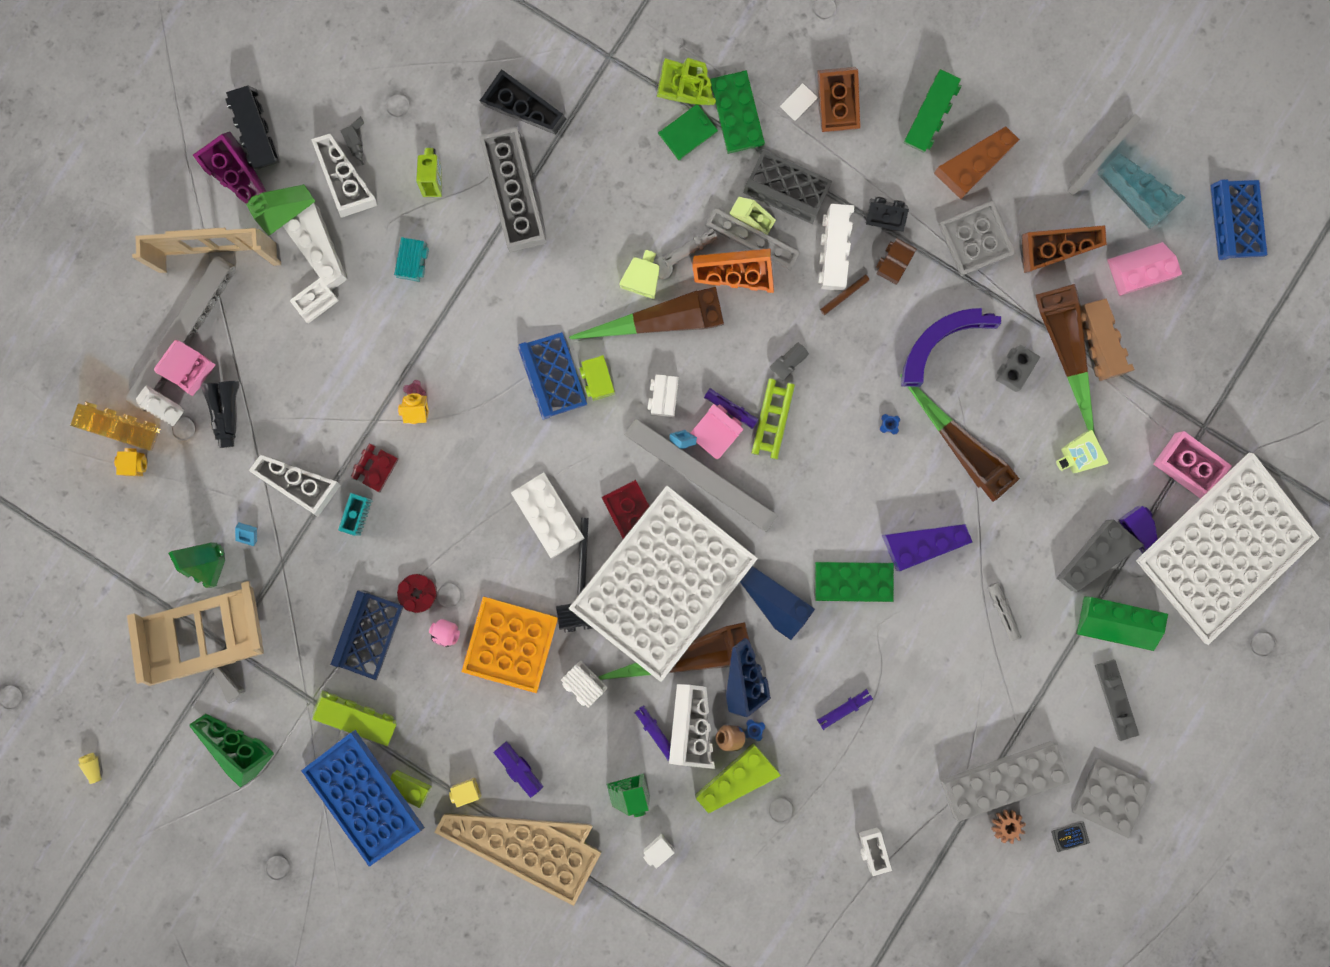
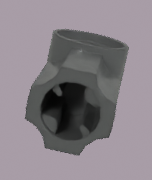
[770,342,809,381]

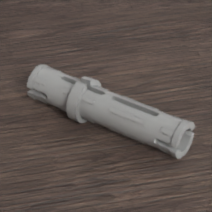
[662,229,718,268]
[987,583,1022,641]

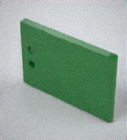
[658,104,718,161]

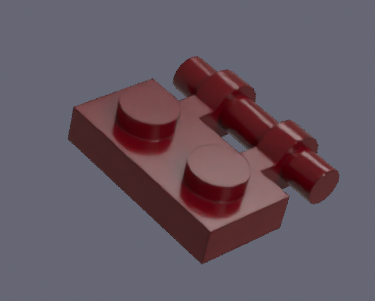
[351,443,399,493]

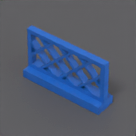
[1210,179,1268,260]
[518,332,587,420]

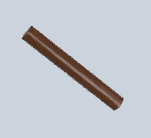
[820,274,870,316]

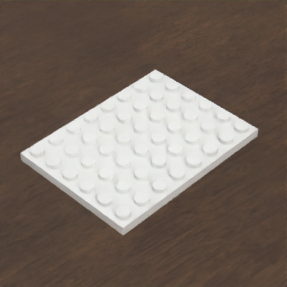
[1136,453,1320,645]
[569,486,758,682]

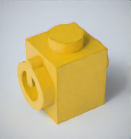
[398,393,429,424]
[114,448,147,476]

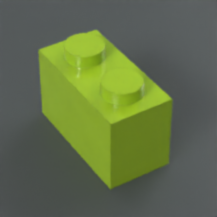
[579,355,615,401]
[390,770,432,808]

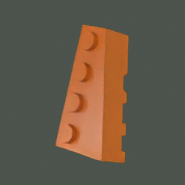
[692,248,774,293]

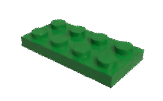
[710,70,765,154]
[815,562,894,602]

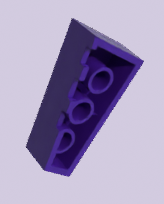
[882,524,973,571]

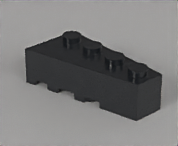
[225,85,280,169]

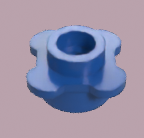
[880,414,900,435]
[744,719,765,741]

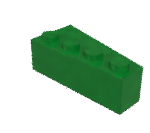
[903,69,962,153]
[606,774,650,818]

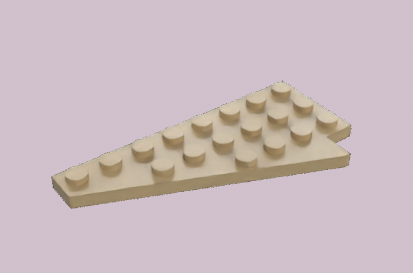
[434,813,602,906]

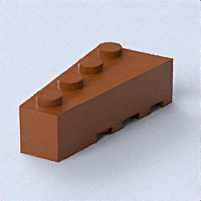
[934,126,1020,199]
[1022,225,1107,273]

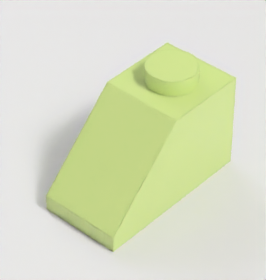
[730,197,776,235]

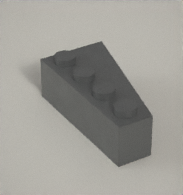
[1056,519,1143,592]

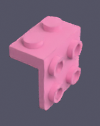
[154,340,215,396]
[691,404,743,459]

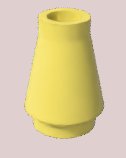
[78,753,102,784]

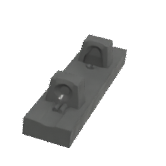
[1095,659,1139,741]

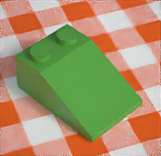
[246,184,316,236]

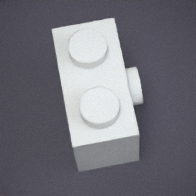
[859,827,892,876]

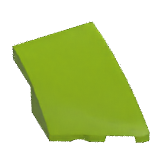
[656,58,716,105]

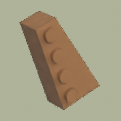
[1081,298,1135,381]

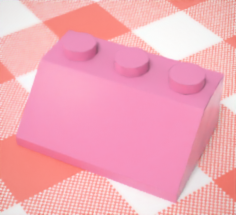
[1107,242,1182,296]

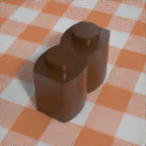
[876,238,917,285]

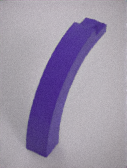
[901,308,1001,387]

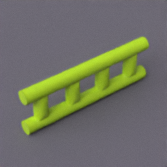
[751,379,795,460]

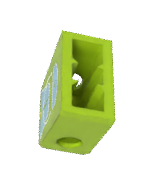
[416,148,442,197]

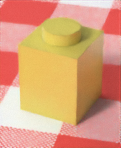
[449,778,482,807]

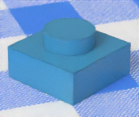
[669,430,697,449]
[235,522,257,546]

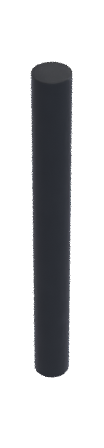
[577,518,589,595]

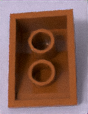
[817,67,860,132]

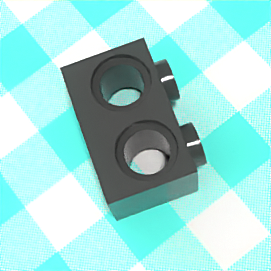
[996,345,1040,392]

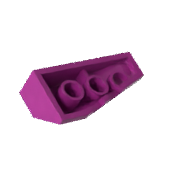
[193,131,266,204]

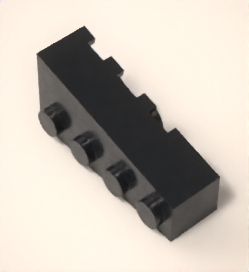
[479,69,567,135]

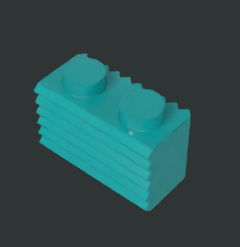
[394,237,429,282]
[338,493,373,536]

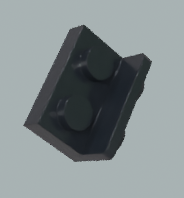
[866,197,909,232]

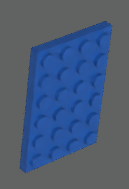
[301,730,425,867]

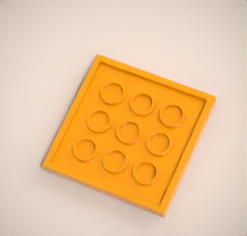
[461,596,558,693]

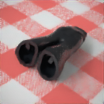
[201,381,239,448]

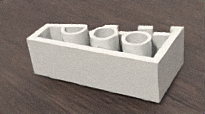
[311,134,377,218]
[283,203,347,290]
[818,204,854,291]
[249,455,341,517]
[669,684,715,769]

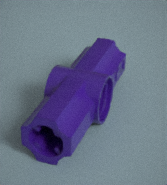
[493,741,544,798]

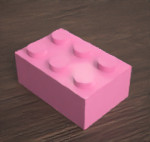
[1153,431,1232,499]

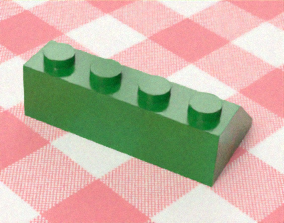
[1077,596,1168,651]

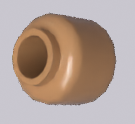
[716,725,745,751]

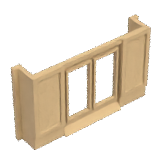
[132,227,281,273]
[127,581,264,686]

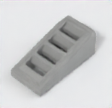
[213,666,245,703]

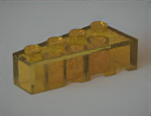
[70,401,160,451]

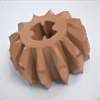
[991,809,1026,844]

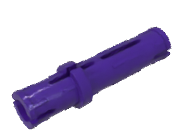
[704,388,759,429]
[817,689,873,731]
[634,705,671,761]

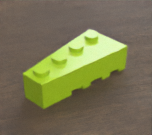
[312,690,397,747]
[695,743,781,814]

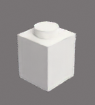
[643,834,675,869]

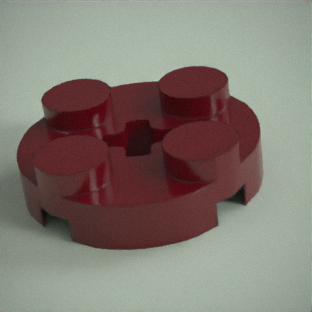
[397,574,437,613]

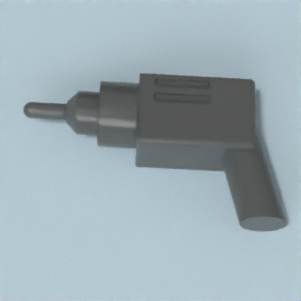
[340,116,364,165]

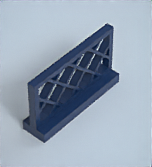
[330,590,404,680]

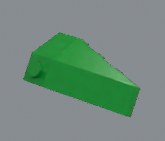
[168,542,225,588]
[189,714,274,788]

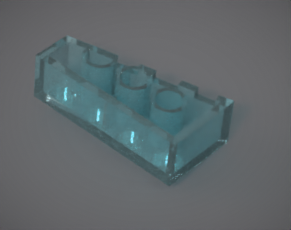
[1097,153,1186,229]

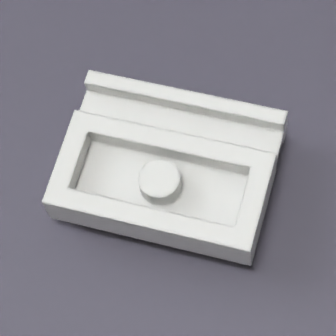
[290,278,339,324]

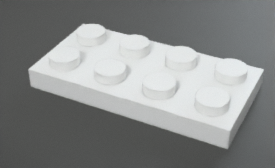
[511,472,584,559]

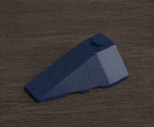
[740,566,815,640]
[726,638,771,717]

